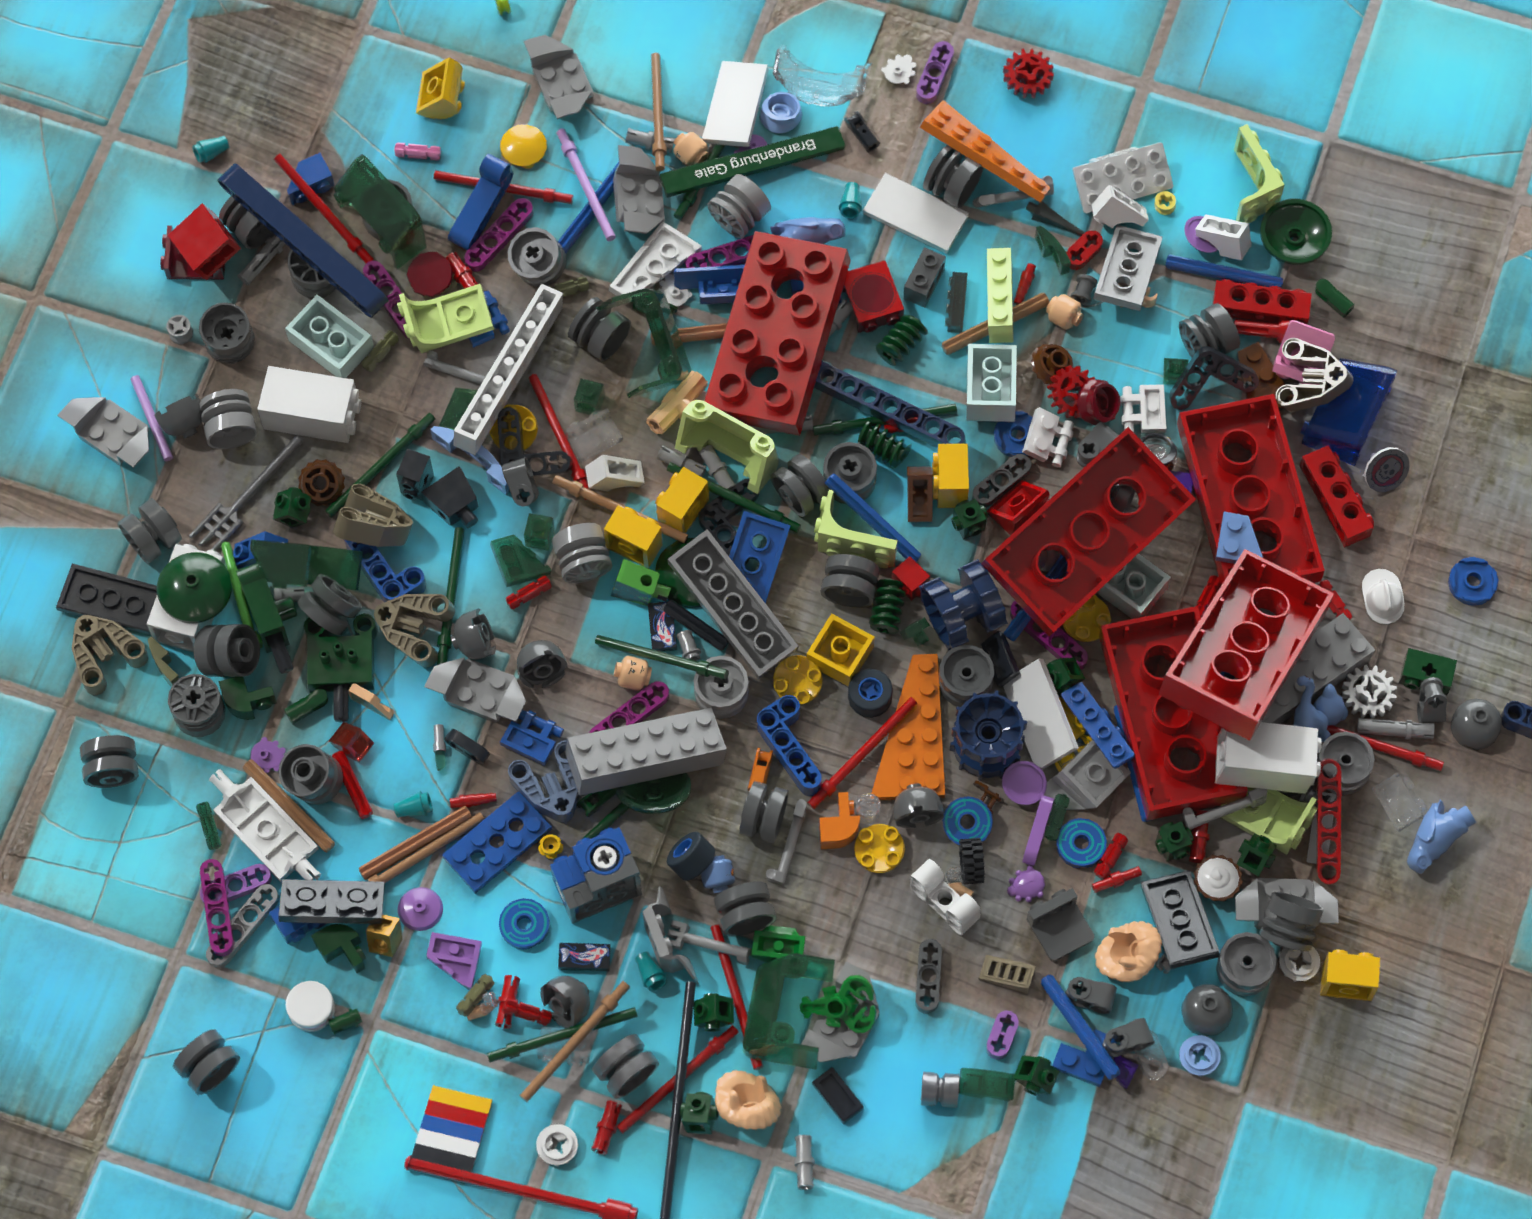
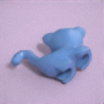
[1293,675,1349,742]

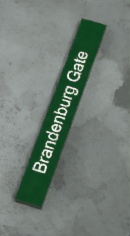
[659,126,846,198]

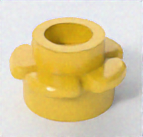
[538,835,563,859]

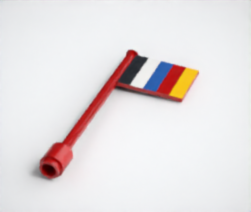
[404,1085,638,1219]

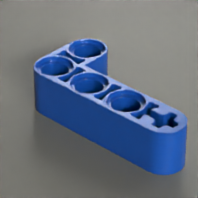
[448,154,513,250]
[344,540,426,603]
[757,695,822,796]

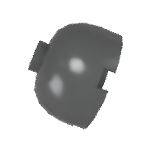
[154,394,203,439]
[451,608,496,659]
[517,640,567,688]
[1450,698,1502,750]
[893,783,944,828]
[540,976,590,1028]
[1181,984,1233,1036]

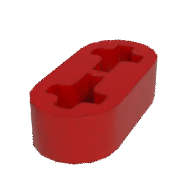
[1065,230,1103,270]

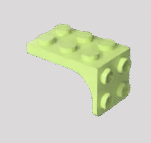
[1234,124,1285,223]
[397,284,494,353]
[814,490,897,568]
[1221,787,1318,855]

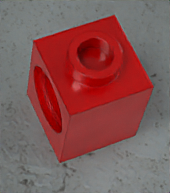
[891,556,930,601]

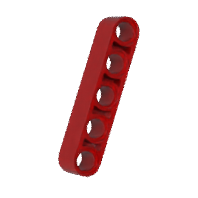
[1316,758,1341,884]

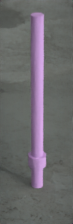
[557,129,616,241]

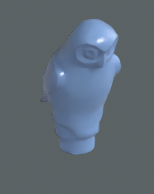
[770,217,845,244]
[1407,799,1476,874]

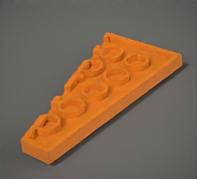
[920,100,1051,203]
[870,654,945,801]

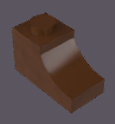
[907,466,933,522]

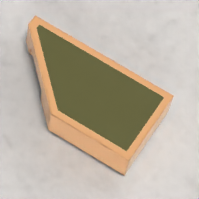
[348,684,394,720]

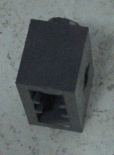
[396,449,434,501]

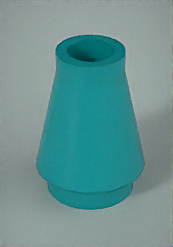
[192,136,229,163]
[839,182,862,219]
[394,791,433,818]
[635,952,667,991]

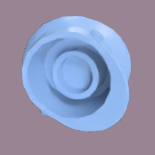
[760,92,802,133]

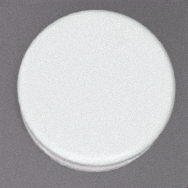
[286,981,335,1032]

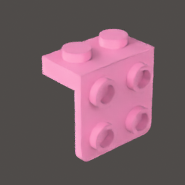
[1272,320,1335,385]

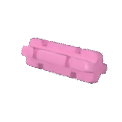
[394,143,441,160]

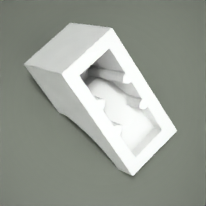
[1091,185,1149,228]
[1195,214,1251,260]
[585,455,645,492]

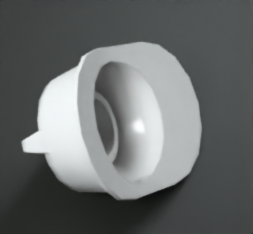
[1362,569,1404,624]

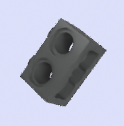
[903,247,946,308]

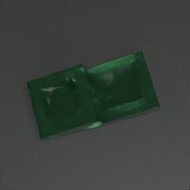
[1035,226,1071,275]
[958,1068,1015,1101]

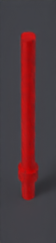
[274,154,375,264]
[434,170,574,204]
[528,374,591,500]
[807,697,918,809]
[1327,726,1444,771]
[710,924,763,1070]
[616,1025,739,1134]

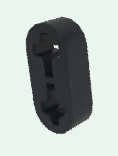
[444,729,490,765]

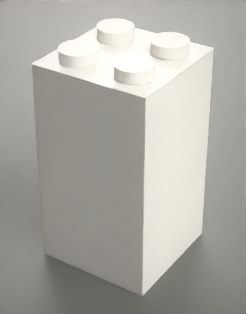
[257,366,361,443]
[147,544,227,652]
[1215,722,1322,793]

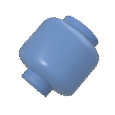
[701,855,735,893]

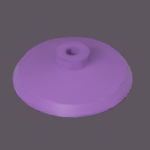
[1184,216,1218,253]
[1002,761,1047,805]
[398,887,443,931]

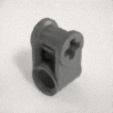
[1076,422,1119,468]
[502,457,539,507]
[1417,677,1447,723]
[1065,977,1117,1014]
[1103,1018,1155,1057]

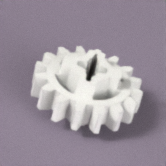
[1342,665,1397,719]

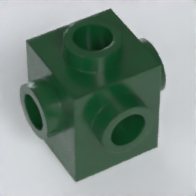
[273,487,312,528]
[951,498,988,540]
[1046,658,1085,695]
[1155,822,1194,862]
[1237,833,1277,877]
[694,993,734,1032]
[1013,1055,1060,1096]
[680,1092,719,1135]

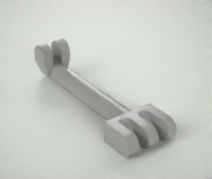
[973,176,1054,208]
[423,350,486,385]
[1183,788,1267,829]
[766,799,807,885]
[667,920,752,965]

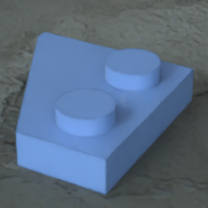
[1216,512,1263,564]

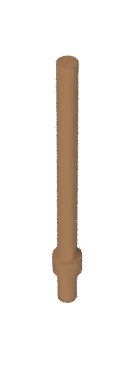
[651,53,667,171]
[552,475,688,543]
[367,812,485,884]
[519,981,630,1102]

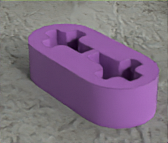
[986,1011,1019,1060]

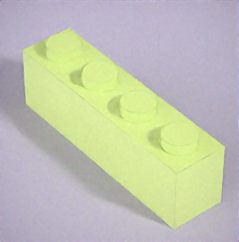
[987,248,1014,343]

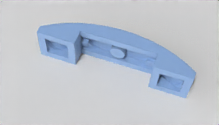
[431,426,509,495]

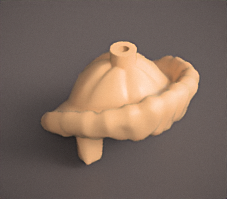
[1095,921,1162,982]
[715,1070,781,1130]

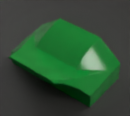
[752,925,805,965]

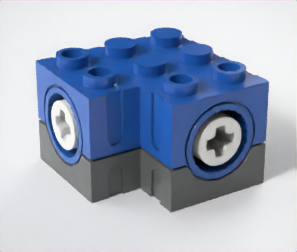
[550,827,642,924]

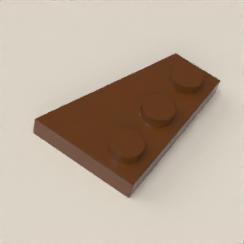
[1236,342,1293,411]

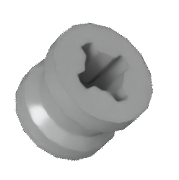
[167,315,193,345]

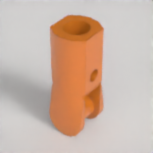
[747,747,773,791]

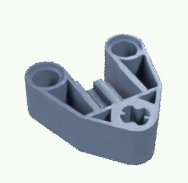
[508,740,580,823]

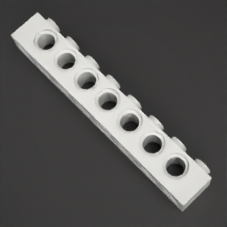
[454,284,563,455]

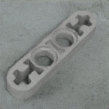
[206,884,279,968]

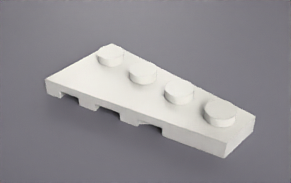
[609,221,702,303]

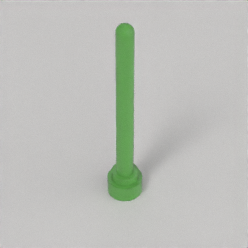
[221,542,263,649]

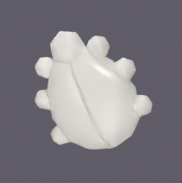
[881,55,916,84]
[657,274,693,306]

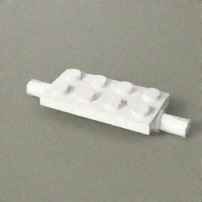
[209,769,321,882]

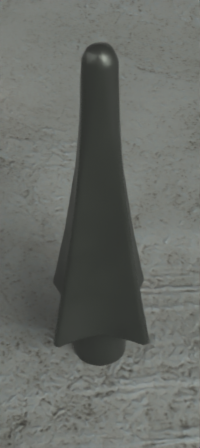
[1026,201,1085,236]

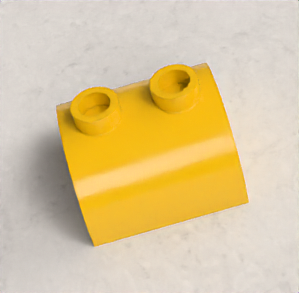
[416,57,465,119]

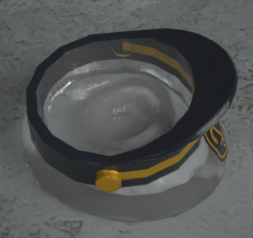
[1141,433,1178,471]

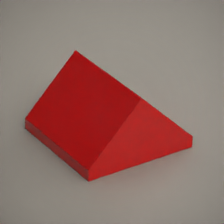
[987,480,1050,535]

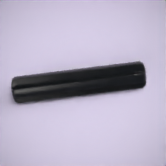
[663,600,729,651]

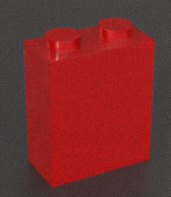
[168,203,241,280]

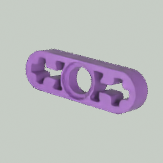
[916,41,954,104]
[1022,795,1054,866]
[200,864,272,903]

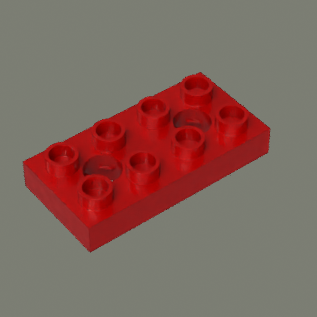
[704,231,851,436]
[1177,394,1325,586]
[981,427,1196,636]
[1158,549,1334,741]
[1099,606,1248,820]

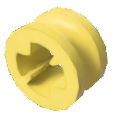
[1154,191,1176,215]

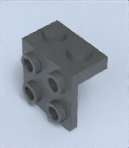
[1027,888,1095,961]

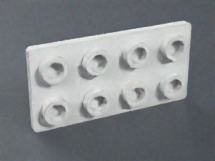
[1072,142,1173,213]

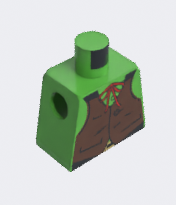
[611,559,671,606]

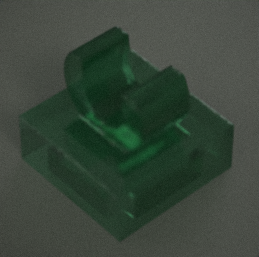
[1163,358,1188,385]
[899,617,930,646]

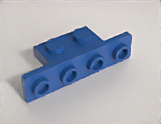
[674,265,745,305]
[1061,682,1135,769]

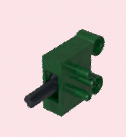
[236,562,297,674]
[303,613,378,723]

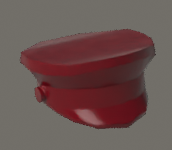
[406,251,452,297]
[1077,379,1120,426]

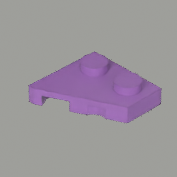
[426,932,482,990]

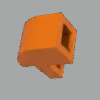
[819,792,860,849]

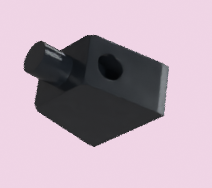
[421,466,478,528]

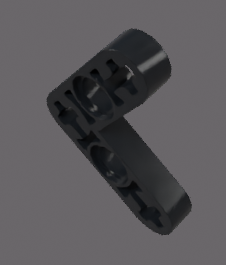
[1169,346,1259,410]
[497,407,573,476]
[698,478,759,565]

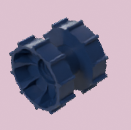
[919,559,1008,651]
[950,690,1027,781]

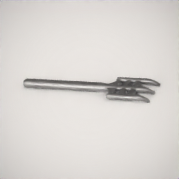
[189,435,303,551]

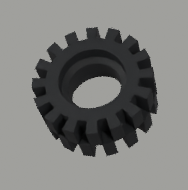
[959,838,985,885]

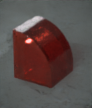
[329,722,374,762]

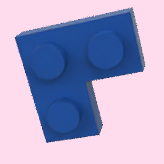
[1052,1029,1117,1087]

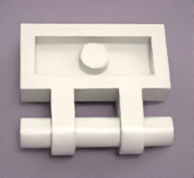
[1120,385,1166,433]
[1022,407,1074,468]

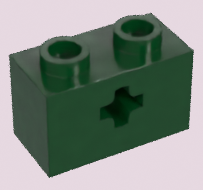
[1399,648,1457,696]

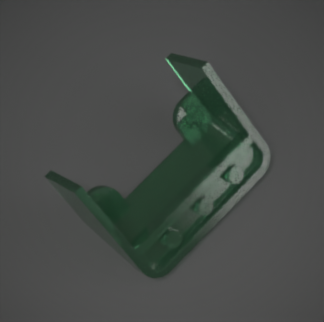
[333,154,427,269]
[596,288,691,398]
[250,539,363,590]
[742,953,835,1070]

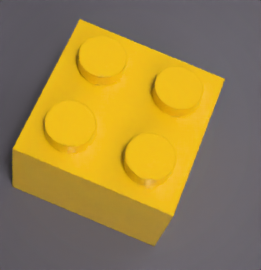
[932,444,969,508]
[655,467,709,533]
[604,505,663,569]
[807,613,875,687]
[1320,950,1380,1001]

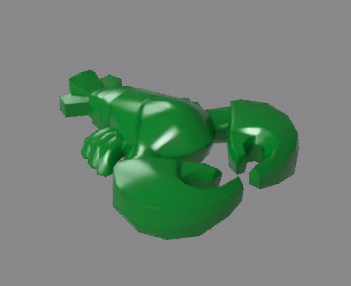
[799,975,877,1033]

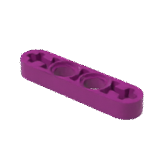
[464,198,533,272]
[686,232,769,268]
[363,261,410,339]
[1010,601,1088,670]
[589,681,669,733]
[200,859,234,956]

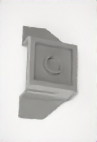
[524,35,594,119]
[613,145,665,234]
[57,397,149,468]
[424,657,526,722]
[1044,738,1131,810]
[1235,878,1339,930]
[643,887,699,985]
[798,961,880,1062]

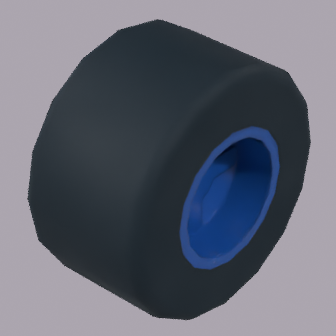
[848,669,893,718]
[666,832,715,881]

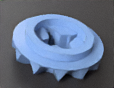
[1179,1035,1221,1077]

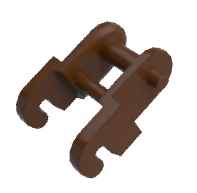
[973,781,1001,814]

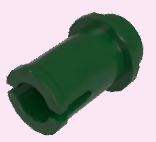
[328,1008,362,1035]

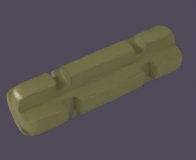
[548,276,589,297]
[361,330,399,372]
[456,974,495,1017]

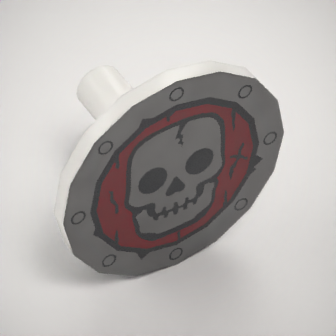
[1363,447,1410,492]

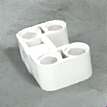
[910,859,980,936]

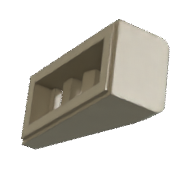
[979,955,1036,994]

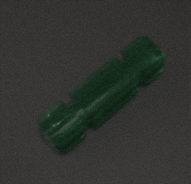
[1044,794,1070,841]
[196,802,222,850]

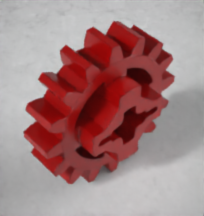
[1003,48,1054,98]
[1047,365,1095,419]

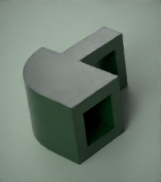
[218,676,277,720]
[311,924,366,973]

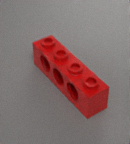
[1212,279,1312,325]
[1299,445,1374,548]

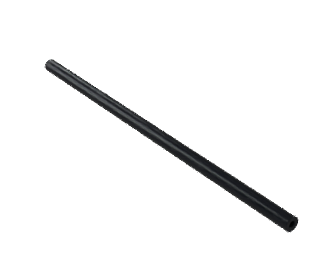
[660,981,696,1219]

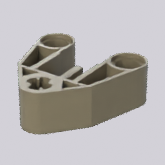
[1276,338,1353,412]
[333,484,413,547]
[374,594,455,668]
[72,615,148,695]

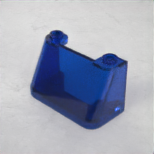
[1300,358,1398,466]

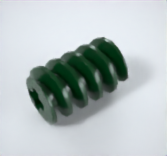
[876,315,928,366]
[858,419,912,468]
[869,579,906,634]

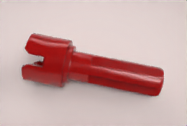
[1234,320,1299,343]

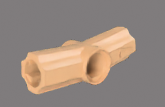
[646,371,708,434]

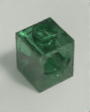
[574,378,605,417]
[524,513,555,551]

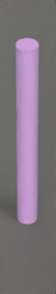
[130,375,173,461]

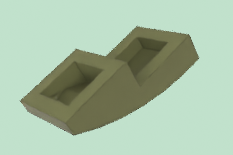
[148,636,180,687]

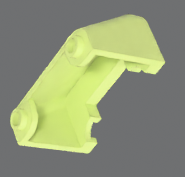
[675,400,779,494]

